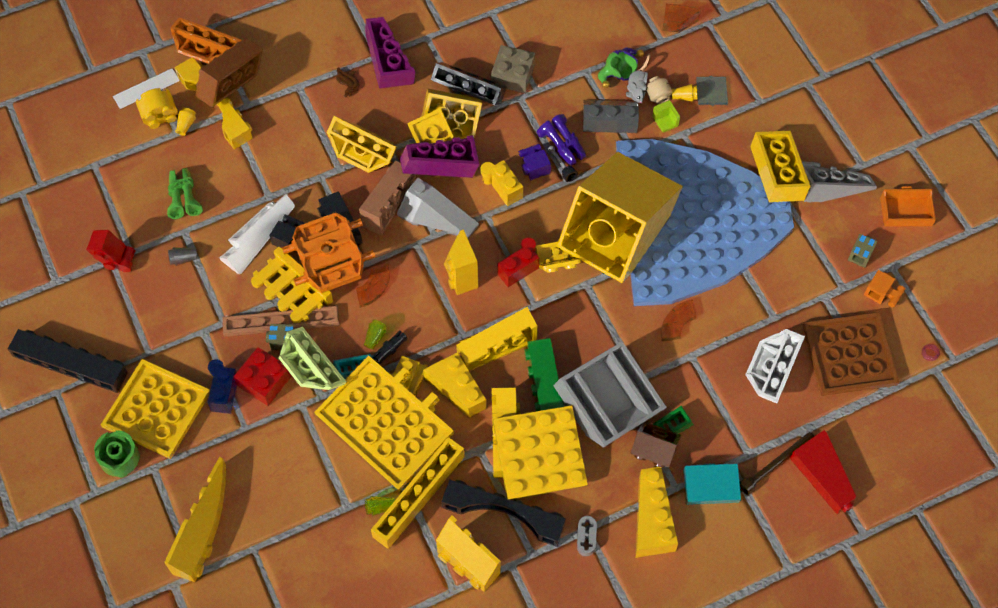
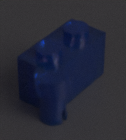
[207,359,237,414]

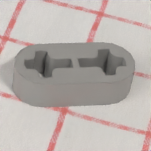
[577,516,597,556]

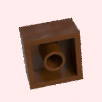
[631,422,681,468]

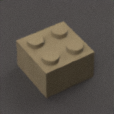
[491,45,535,93]

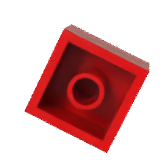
[234,347,292,406]

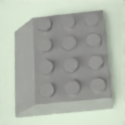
[553,341,667,447]

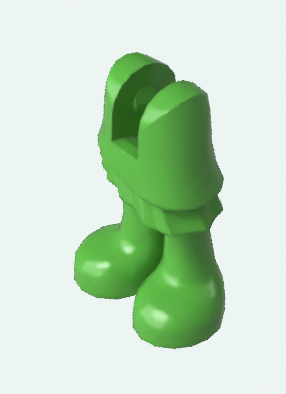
[167,168,203,219]

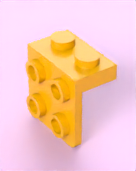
[536,239,581,273]

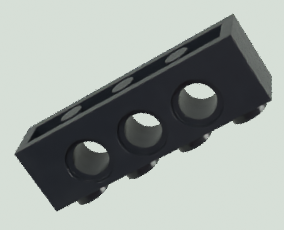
[431,62,507,105]

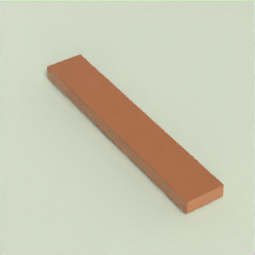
[223,306,339,337]

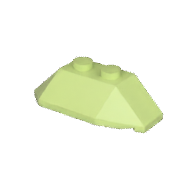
[279,327,346,390]

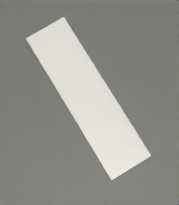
[113,69,180,109]

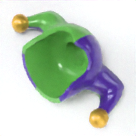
[598,47,644,88]

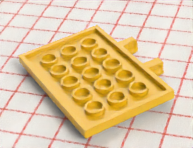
[314,355,455,492]

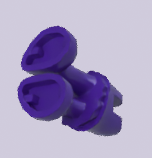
[536,114,586,166]

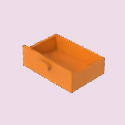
[880,186,936,227]

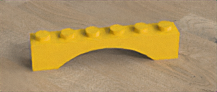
[175,57,253,150]

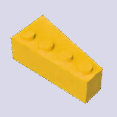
[456,307,537,371]
[635,467,678,558]

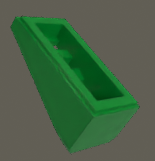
[653,406,694,434]

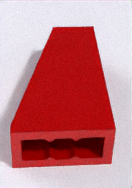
[790,430,856,515]

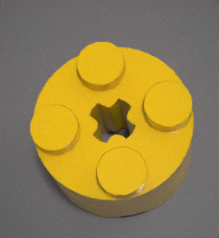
[136,88,178,129]

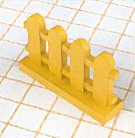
[251,247,333,323]

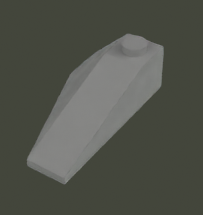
[802,161,877,203]
[397,178,479,238]

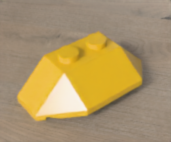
[327,116,397,173]

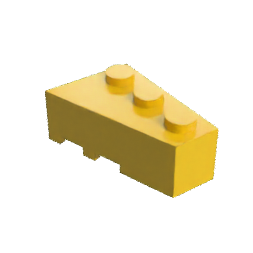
[423,352,486,418]

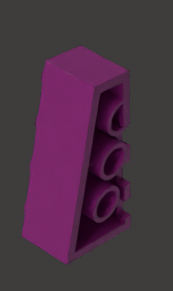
[365,17,415,89]
[400,135,479,178]

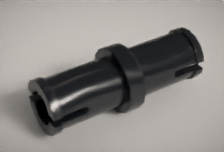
[371,330,407,365]

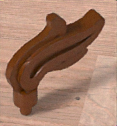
[336,67,360,97]

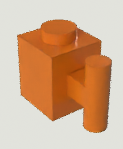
[864,269,905,308]

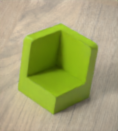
[652,100,680,133]

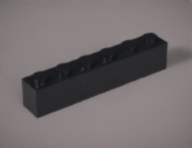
[7,329,128,393]

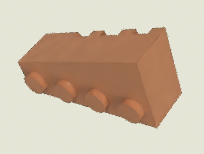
[359,161,416,236]

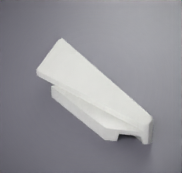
[219,194,295,274]

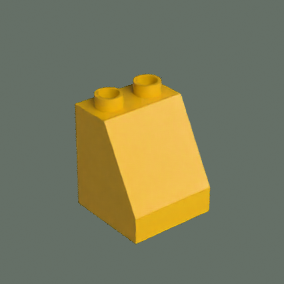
[557,152,683,283]

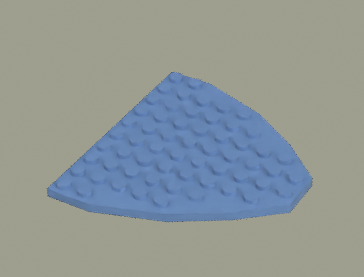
[616,139,794,306]

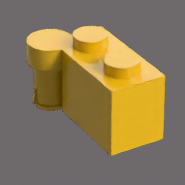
[481,160,523,207]

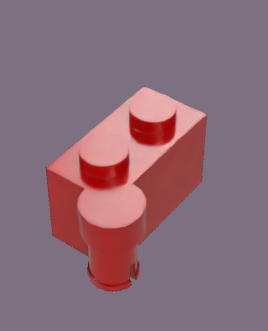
[86,230,136,272]
[497,238,539,287]

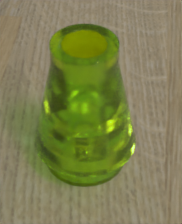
[363,320,387,350]
[365,496,395,516]

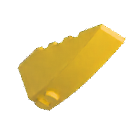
[164,457,226,582]

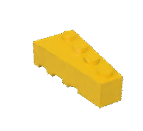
[492,388,520,478]

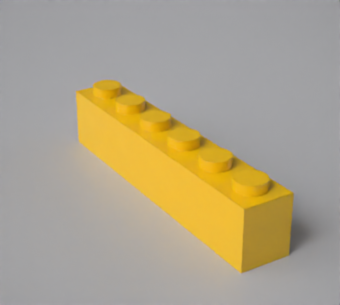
[371,437,465,549]

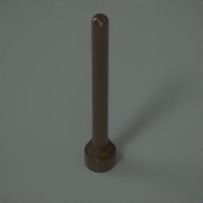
[739,432,814,496]

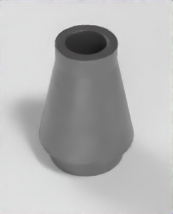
[168,247,197,266]

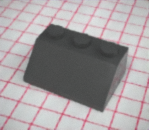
[583,100,639,133]

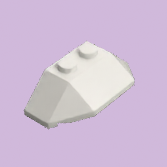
[746,329,805,403]

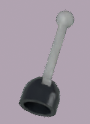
[548,146,578,182]

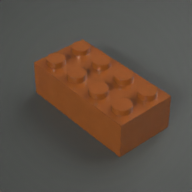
[195,38,263,107]

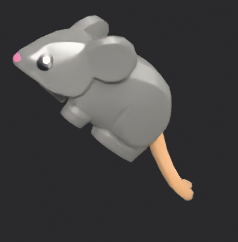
[626,53,650,103]

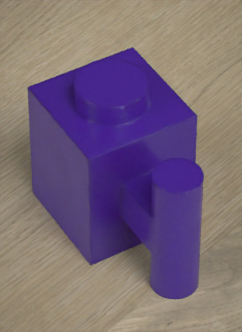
[519,144,551,181]

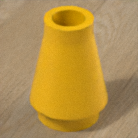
[672,84,698,102]
[175,107,196,136]

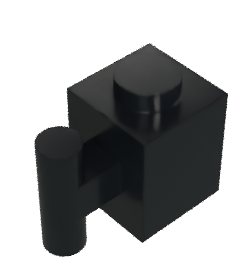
[269,214,305,253]

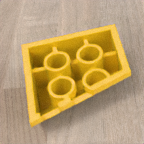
[421,88,482,139]
[444,229,478,295]
[436,515,501,592]

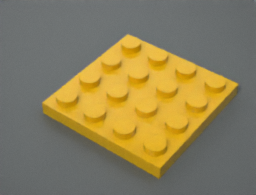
[101,359,211,459]
[493,406,588,500]

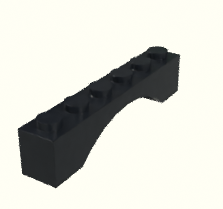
[441,480,566,547]

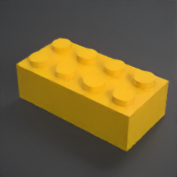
[750,131,810,202]

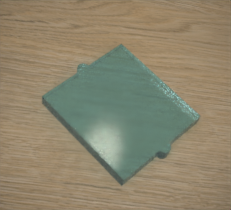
[696,76,728,106]

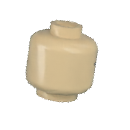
[646,76,672,104]

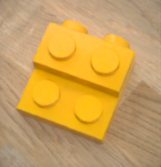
[407,108,454,144]

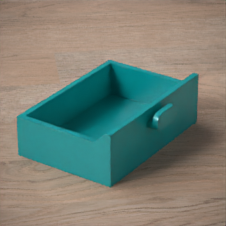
[683,463,741,505]

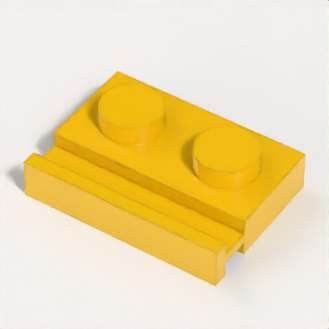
[394,356,428,396]

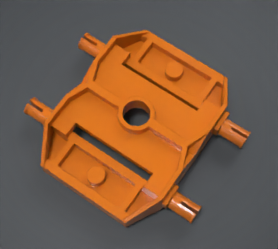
[282,212,375,293]

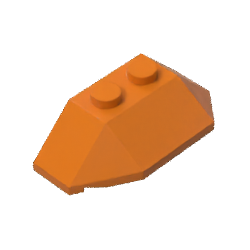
[170,17,242,64]

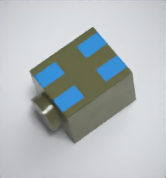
[848,234,877,268]
[266,324,295,350]

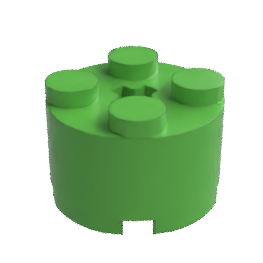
[94,430,140,478]

